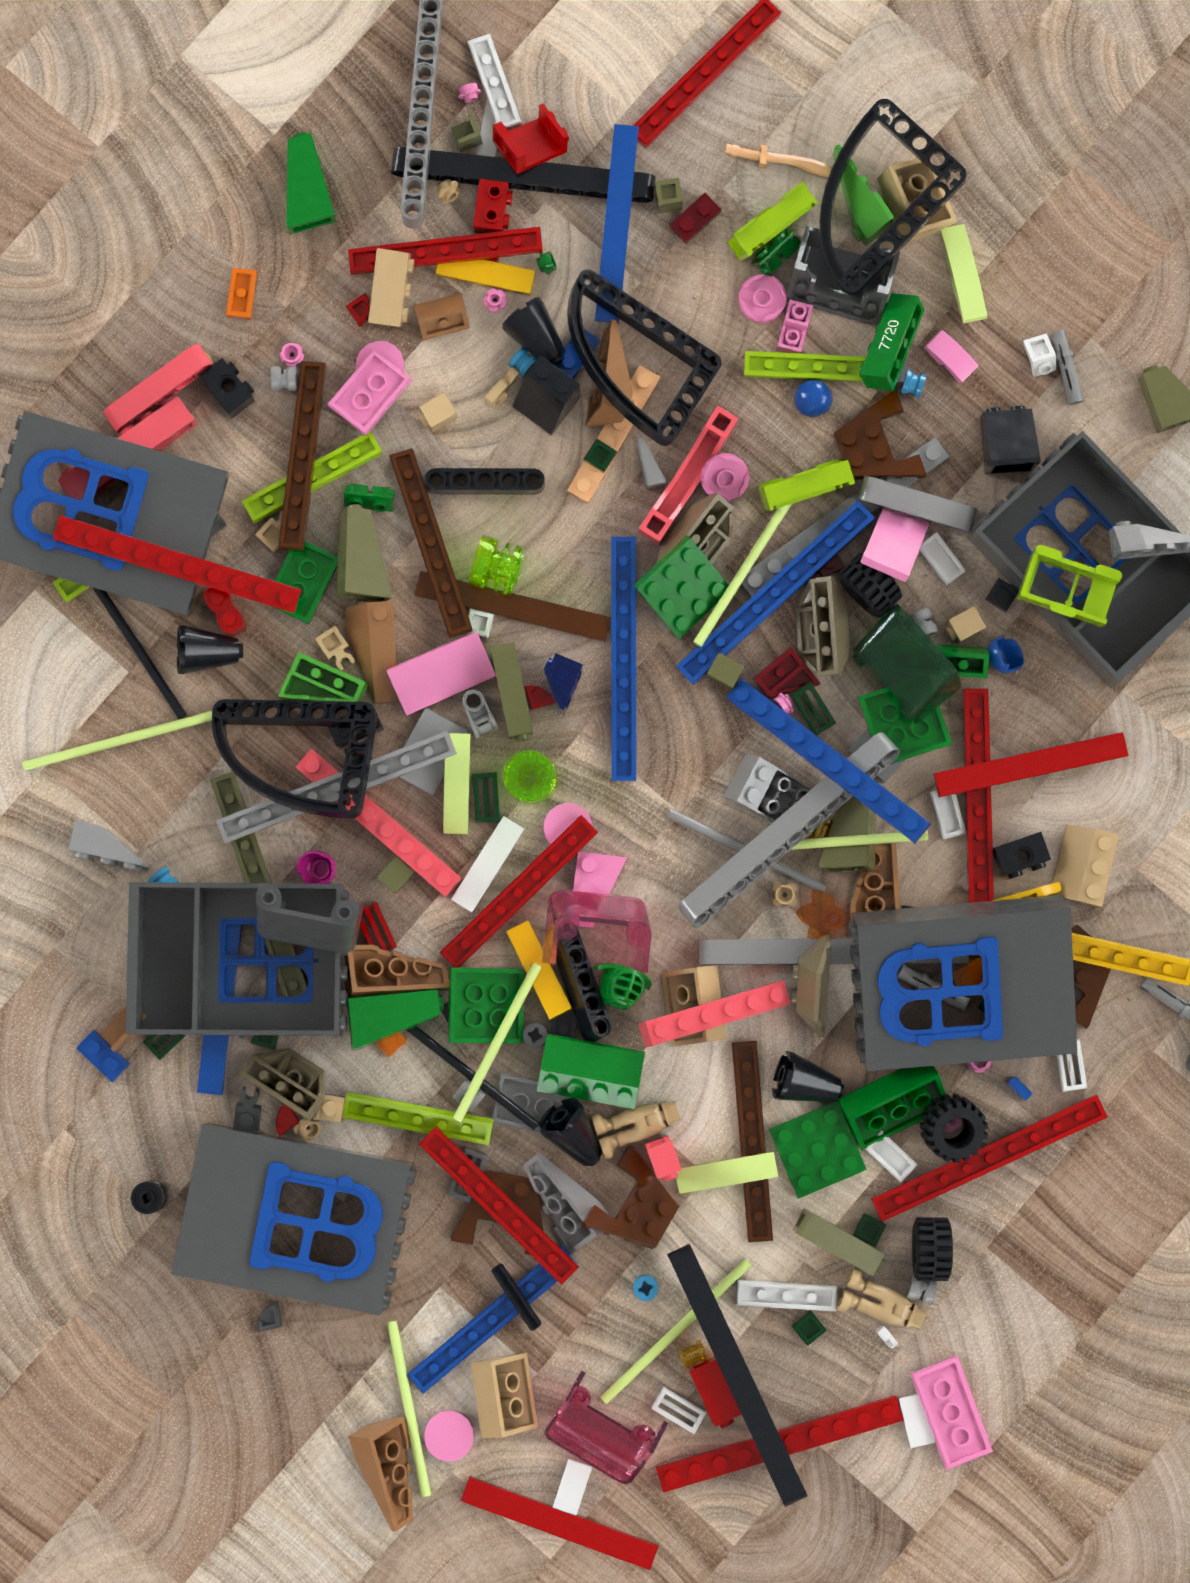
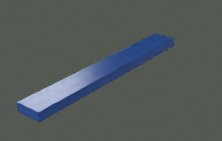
[595,124,639,324]
[197,925,242,1095]
[407,1245,577,1394]

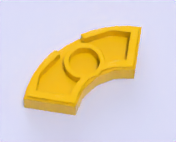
[992,882,1062,901]

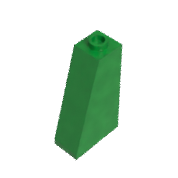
[286,132,337,235]
[347,990,444,1051]

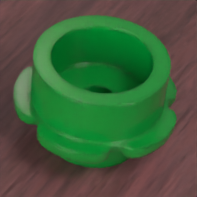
[537,251,557,275]

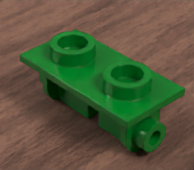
[752,230,801,276]
[343,483,395,512]

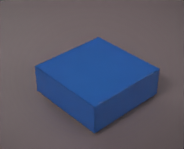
[1005,1076,1032,1101]

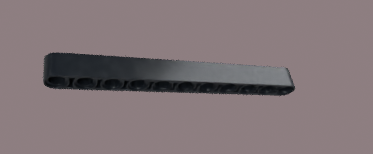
[391,147,656,203]
[667,1243,808,1507]

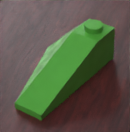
[833,144,894,246]

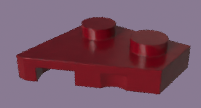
[752,647,821,697]

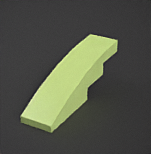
[940,224,987,324]
[443,733,471,835]
[676,1152,779,1194]

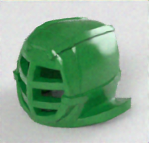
[593,963,652,1010]

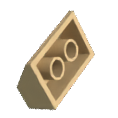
[877,158,957,243]
[368,248,414,327]
[1049,824,1119,908]
[661,965,727,1047]
[471,1352,538,1438]

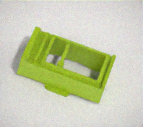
[727,181,818,261]
[757,458,855,511]
[1017,545,1122,628]

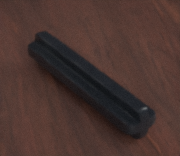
[491,1263,542,1331]

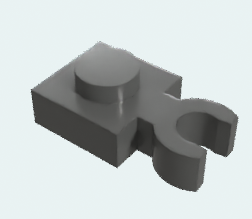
[233,1086,262,1132]

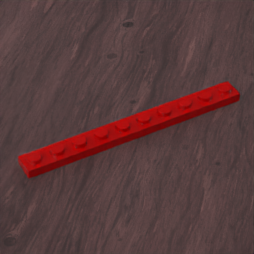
[53,515,301,613]
[963,689,994,903]
[871,1095,1108,1222]
[656,1395,904,1493]

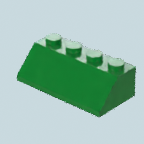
[537,1034,645,1109]
[838,1066,946,1150]

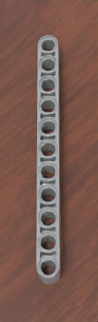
[401,0,444,229]
[679,732,900,928]
[698,939,969,965]

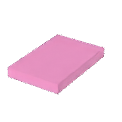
[328,349,412,436]

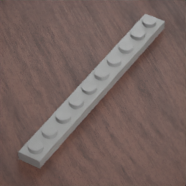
[741,437,950,598]
[216,731,457,844]

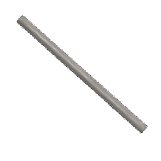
[667,809,826,893]

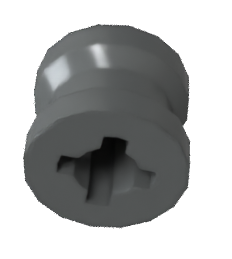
[523,1023,548,1048]

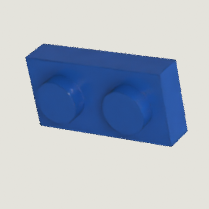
[556,330,600,379]
[76,1030,130,1082]

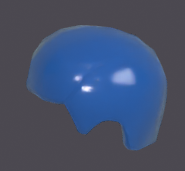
[794,380,833,417]
[988,636,1024,674]

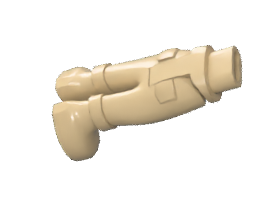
[591,1101,681,1160]
[836,1267,927,1330]

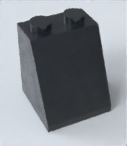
[512,355,581,436]
[980,406,1041,475]

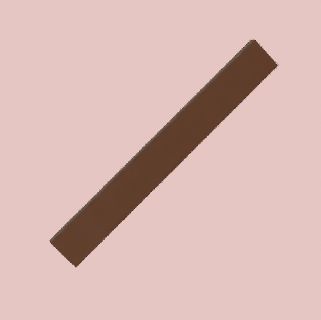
[278,361,326,552]
[389,448,473,638]
[415,571,611,642]
[732,1041,773,1243]

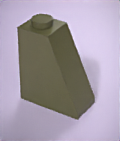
[1138,365,1190,433]

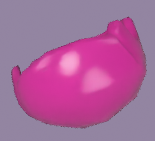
[296,850,336,884]

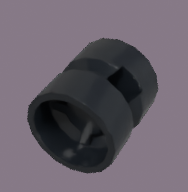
[131,1180,168,1214]

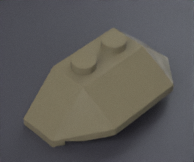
[656,492,735,564]
[795,576,851,677]
[791,935,831,1037]
[239,1048,326,1120]

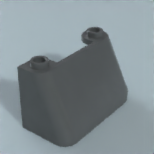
[787,226,900,324]
[256,883,364,953]

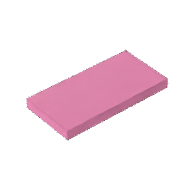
[860,508,930,582]
[386,631,496,716]
[910,1356,993,1470]

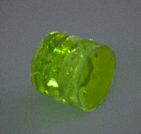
[469,535,523,596]
[503,750,559,804]

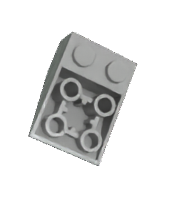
[724,753,812,823]
[68,821,150,872]

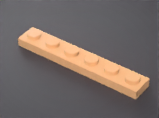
[567,365,661,504]

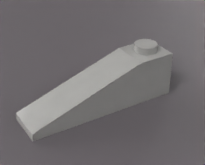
[1109,521,1190,560]
[523,1153,609,1255]

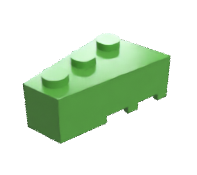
[278,652,368,702]

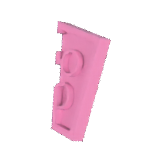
[569,851,627,928]

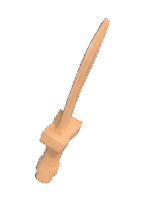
[725,144,832,178]

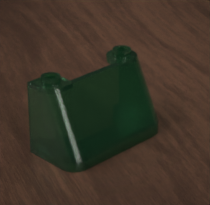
[852,604,962,724]

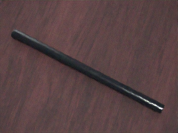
[92,587,187,719]
[406,1026,539,1130]

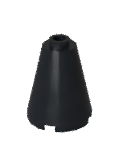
[502,297,566,366]
[177,625,243,674]
[772,1051,844,1102]
[539,1098,602,1166]

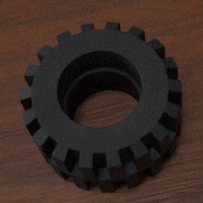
[838,553,902,618]
[920,1094,988,1163]
[912,1217,953,1281]

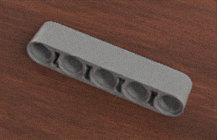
[857,476,977,533]

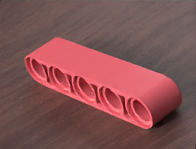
[103,344,213,433]

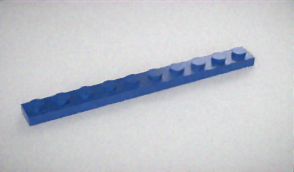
[676,500,875,685]
[611,537,636,782]
[726,679,931,844]

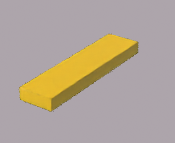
[436,259,536,296]
[506,921,572,1020]

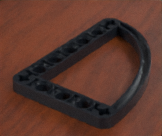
[819,99,966,295]
[567,270,722,446]
[212,699,378,819]

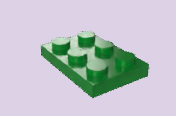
[271,541,338,625]

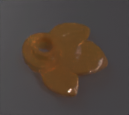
[796,890,846,939]

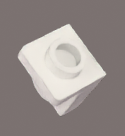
[1023,334,1056,377]

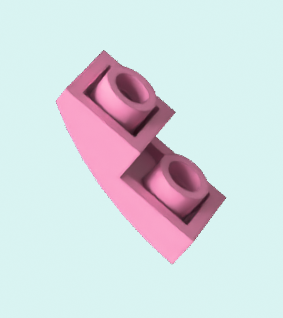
[777,299,813,353]
[924,330,979,383]

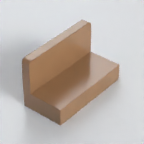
[414,294,470,340]
[99,1006,147,1052]

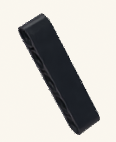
[425,468,545,495]
[548,921,612,1042]

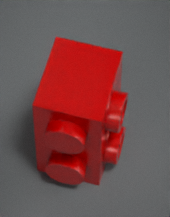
[473,179,513,233]

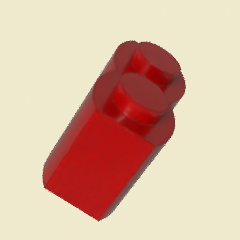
[204,588,247,637]

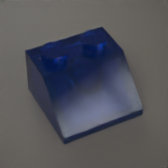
[544,653,583,715]

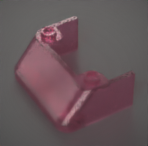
[542,890,651,973]
[544,1370,668,1484]

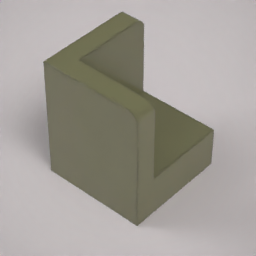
[451,114,483,152]
[654,178,683,214]
[706,653,745,691]
[377,856,416,893]

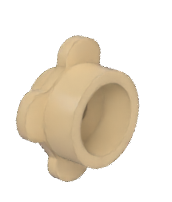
[437,180,461,205]
[772,883,797,907]
[294,1117,321,1142]

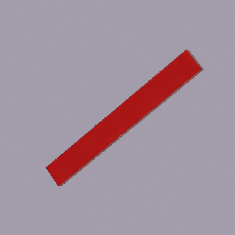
[633,0,782,148]
[348,227,543,275]
[933,732,1129,798]
[439,815,598,968]
[419,1126,579,1285]
[461,1476,659,1570]

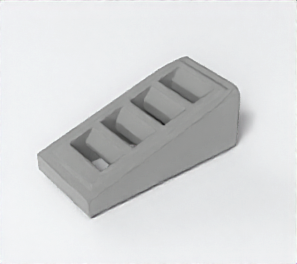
[636,437,666,490]

